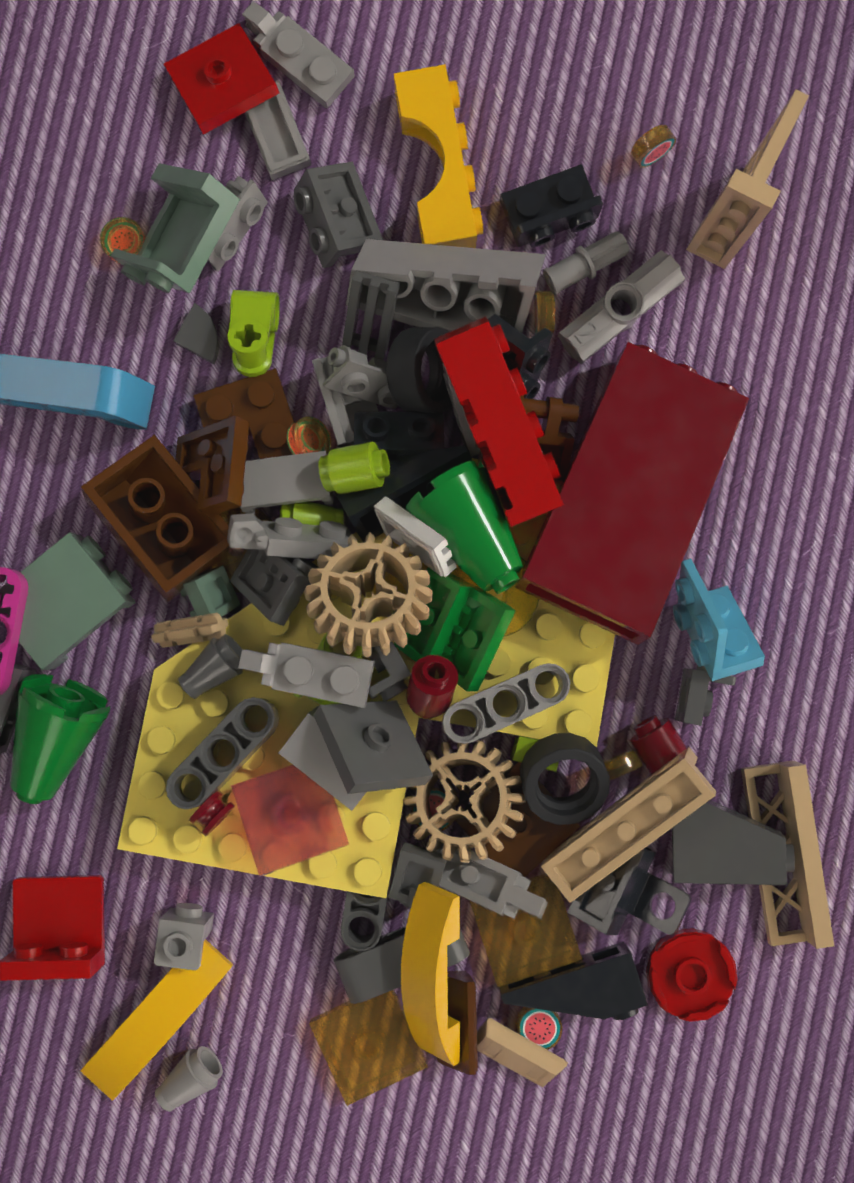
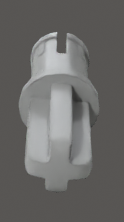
[543,232,629,295]

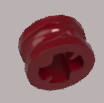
[189,790,235,837]

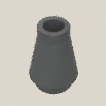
[178,634,243,699]

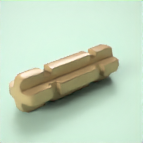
[151,613,229,648]

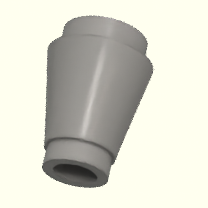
[155,1046,223,1112]

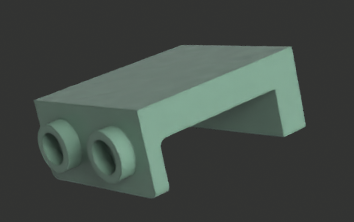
[111,163,240,294]
[0,532,136,670]

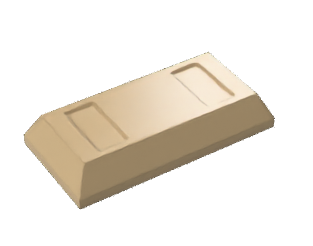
[477,1018,568,1087]

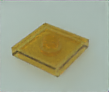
[470,873,582,987]
[309,990,428,1106]

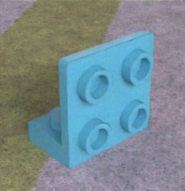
[673,558,765,681]

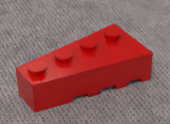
[434,316,564,527]

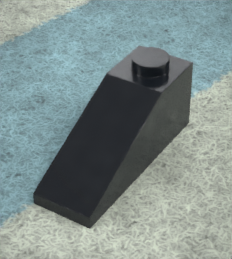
[334,445,473,543]
[498,941,648,1020]

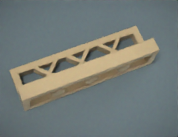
[541,747,716,903]
[741,760,834,949]

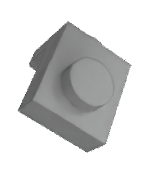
[154,903,214,970]

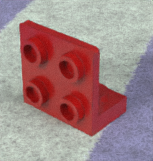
[0,875,105,981]

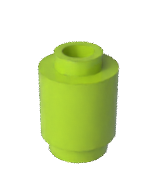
[319,442,390,494]

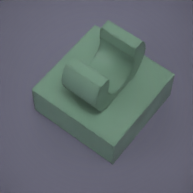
[180,565,241,617]

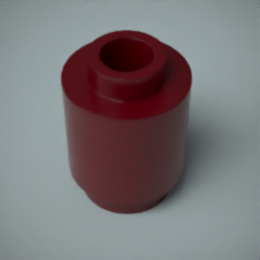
[406,655,458,719]
[630,715,687,775]

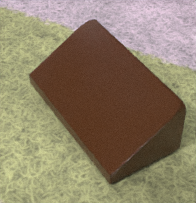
[436,970,478,1075]

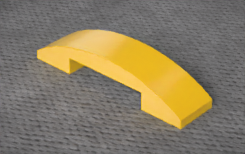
[401,882,460,1066]
[80,939,233,1101]

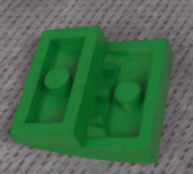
[394,567,516,692]

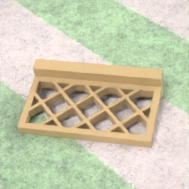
[686,89,809,269]

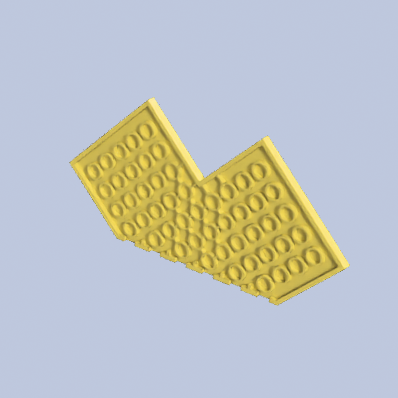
[117,458,615,898]

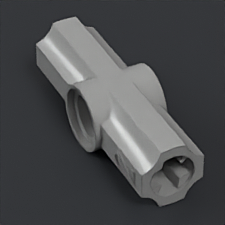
[558,250,685,365]

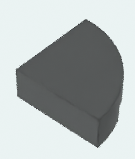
[173,303,219,364]

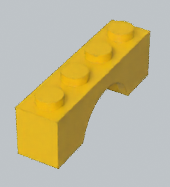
[393,64,483,248]

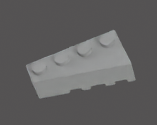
[346,239,546,333]

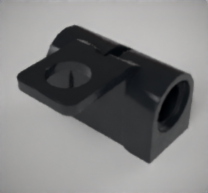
[567,847,691,935]

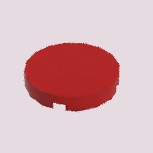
[646,928,738,1022]

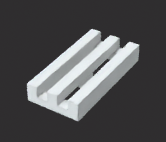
[374,496,457,578]

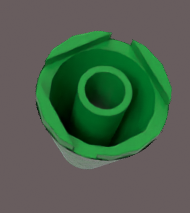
[406,461,523,594]
[10,674,110,804]

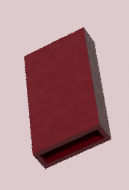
[515,342,749,645]

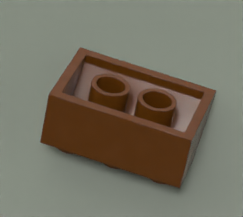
[81,434,231,603]

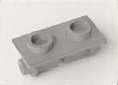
[208,176,268,272]
[323,345,398,409]

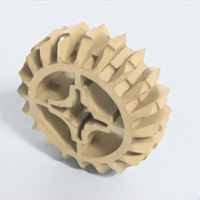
[304,532,432,659]
[403,740,526,863]

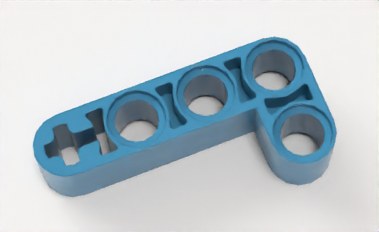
[0,354,155,430]

